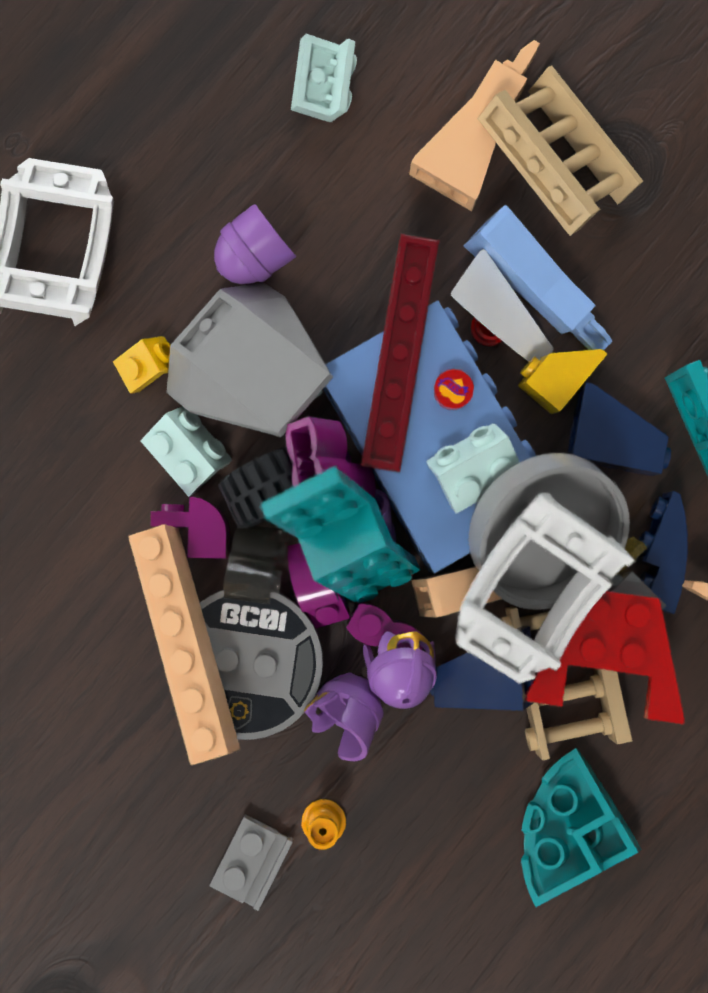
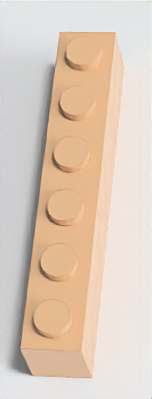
[128,524,240,765]

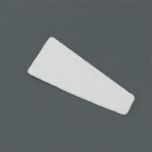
[451,249,553,361]

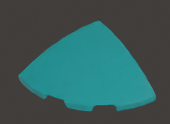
[521,748,642,908]

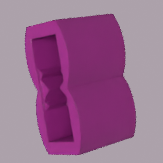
[286,417,353,487]
[346,602,423,650]

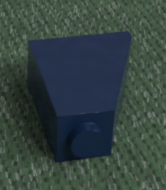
[567,383,671,476]
[430,626,534,711]

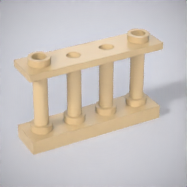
[477,66,643,236]
[501,606,632,760]

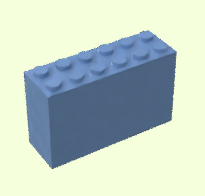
[323,301,536,573]

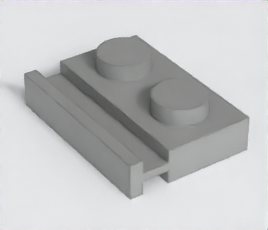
[209,814,293,911]

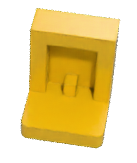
[113,336,171,394]

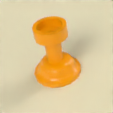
[301,799,346,850]

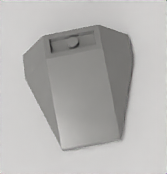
[167,282,333,437]

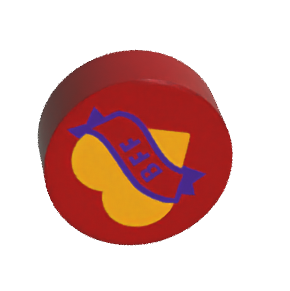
[433,369,474,410]

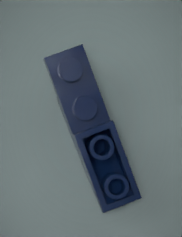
[636,491,688,614]

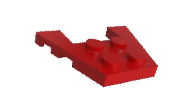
[525,591,684,724]

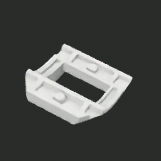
[0,158,114,326]
[456,493,634,683]

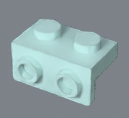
[291,34,357,122]
[141,406,232,497]
[427,424,520,514]

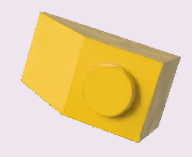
[517,349,607,414]

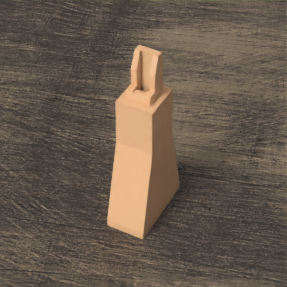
[409,40,540,211]
[411,566,502,618]

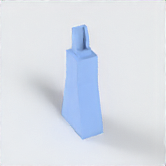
[463,205,612,350]

